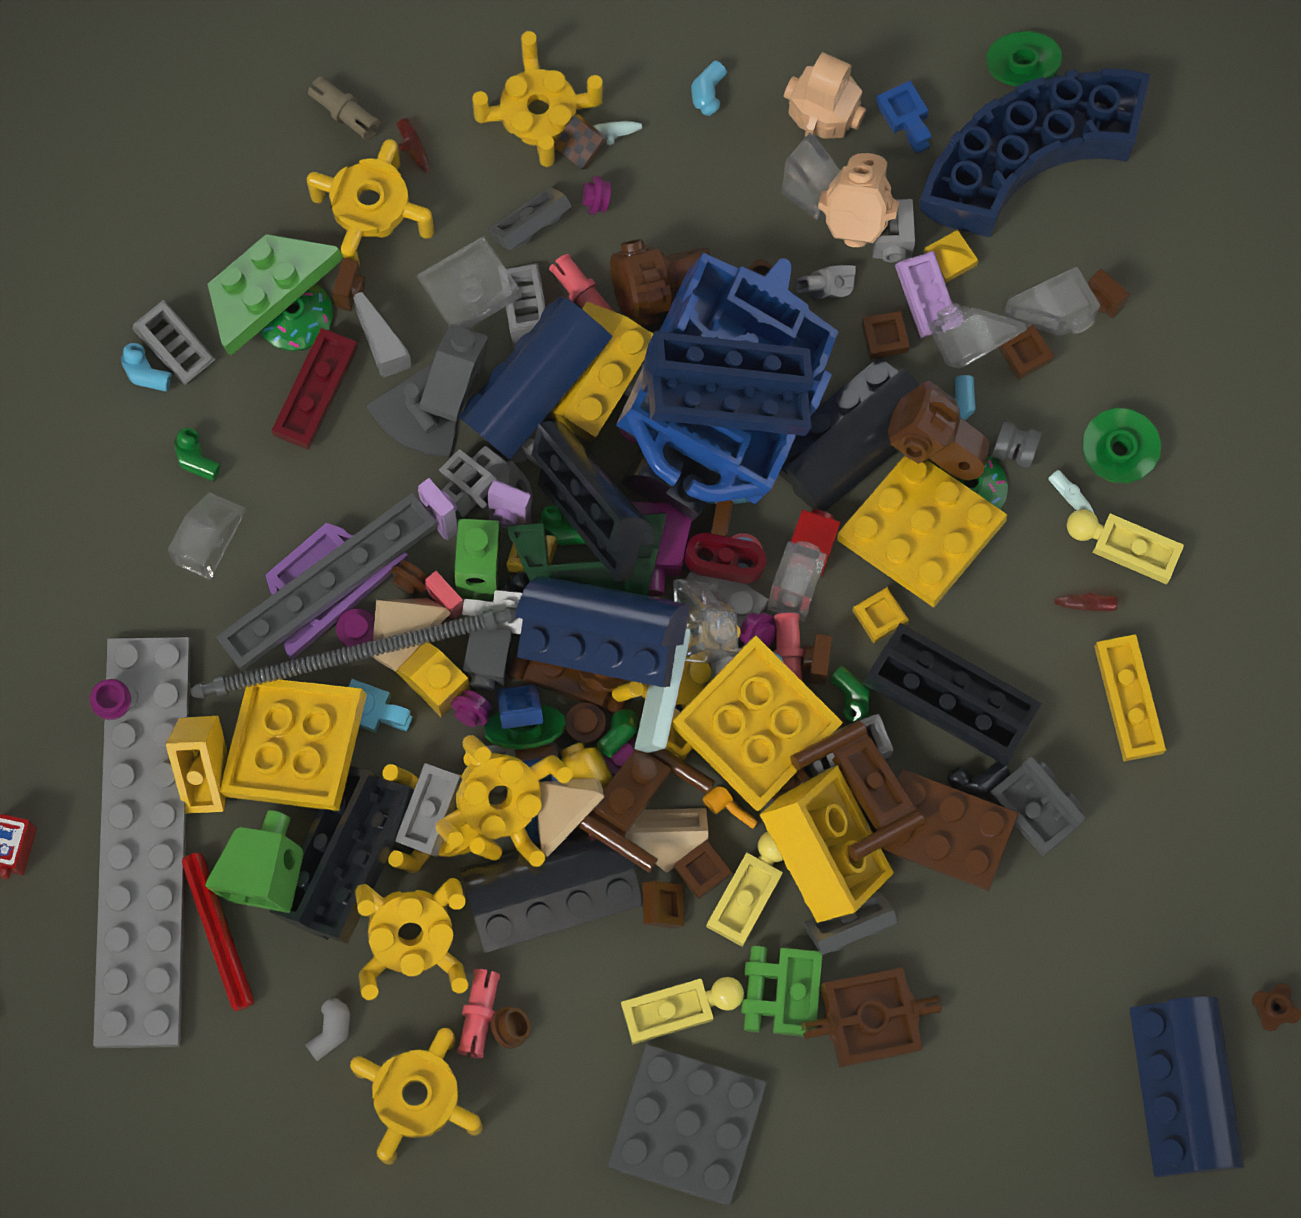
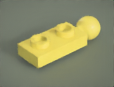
[1067,509,1184,585]
[706,831,784,947]
[621,977,744,1044]

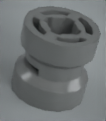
[991,420,1042,469]

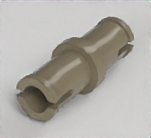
[308,76,381,140]

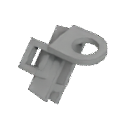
[439,446,533,518]

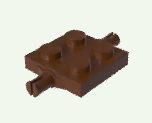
[801,967,942,1068]

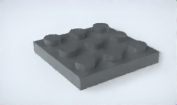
[608,1044,767,1206]

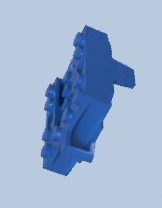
[616,253,839,504]

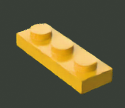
[1094,634,1166,762]

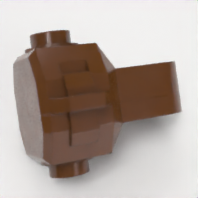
[610,239,711,326]
[888,381,990,480]

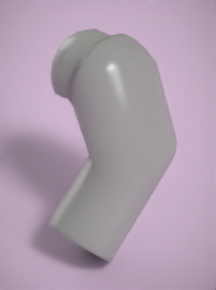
[305,998,350,1061]

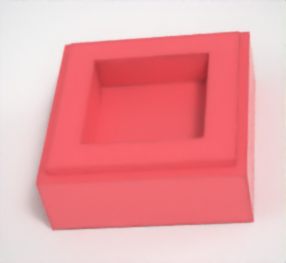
[425,571,463,620]

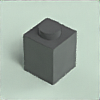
[463,628,513,691]

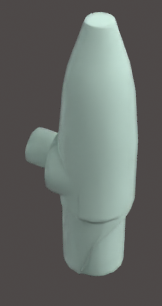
[594,121,642,145]
[1048,470,1095,514]

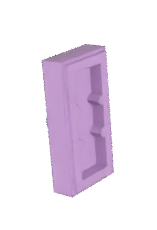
[895,251,960,339]
[418,478,458,540]
[488,480,532,528]

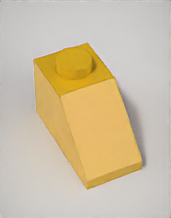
[395,642,470,718]
[166,716,227,814]

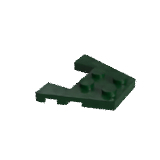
[507,512,666,596]

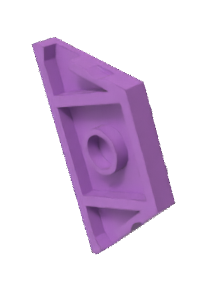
[266,523,409,660]

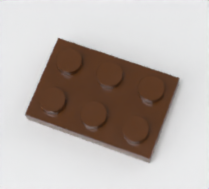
[878,769,1019,892]

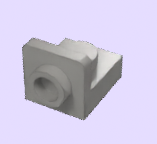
[873,199,915,262]

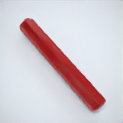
[182,852,254,1011]

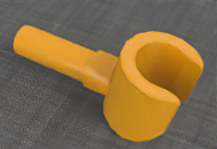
[702,787,758,829]

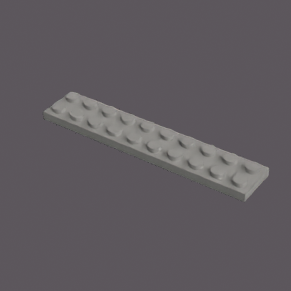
[93,637,191,1048]

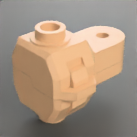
[784,52,866,139]
[818,153,899,247]

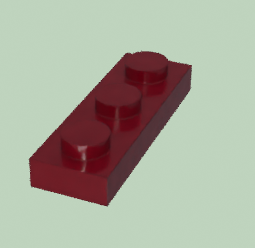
[271,328,358,450]

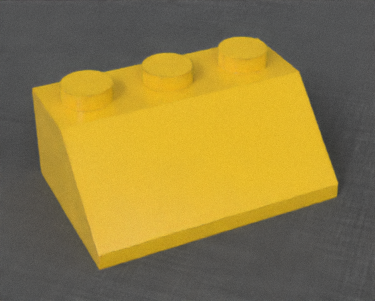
[547,301,653,443]
[760,766,894,923]

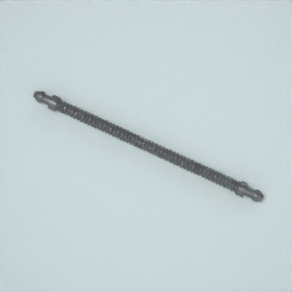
[191,607,518,699]

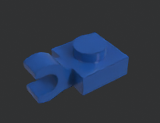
[876,81,932,154]

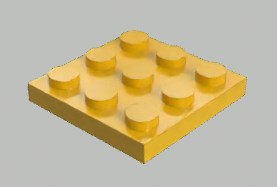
[837,456,1007,608]
[671,635,843,811]
[219,679,367,811]

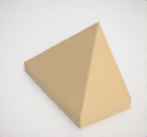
[373,598,450,671]
[538,778,604,857]
[625,808,708,873]

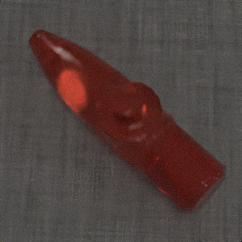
[397,118,429,172]
[1055,593,1117,611]

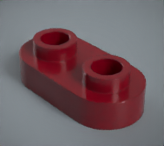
[684,533,767,584]

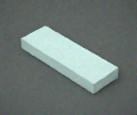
[635,628,691,753]

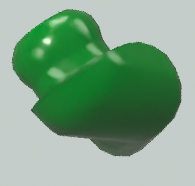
[174,428,221,482]
[540,505,586,546]
[829,665,870,723]
[597,709,638,758]

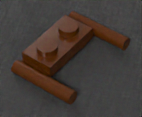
[507,646,627,714]
[790,721,925,861]
[579,749,715,873]

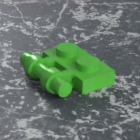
[741,946,822,1038]

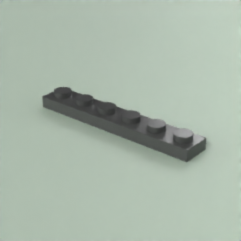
[216,492,438,672]

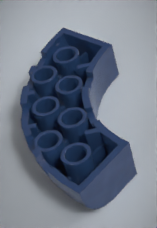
[919,68,1150,237]

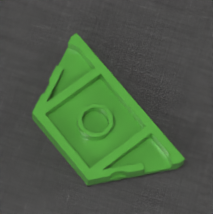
[208,234,343,356]

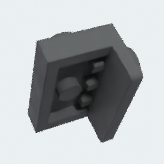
[989,756,1085,857]

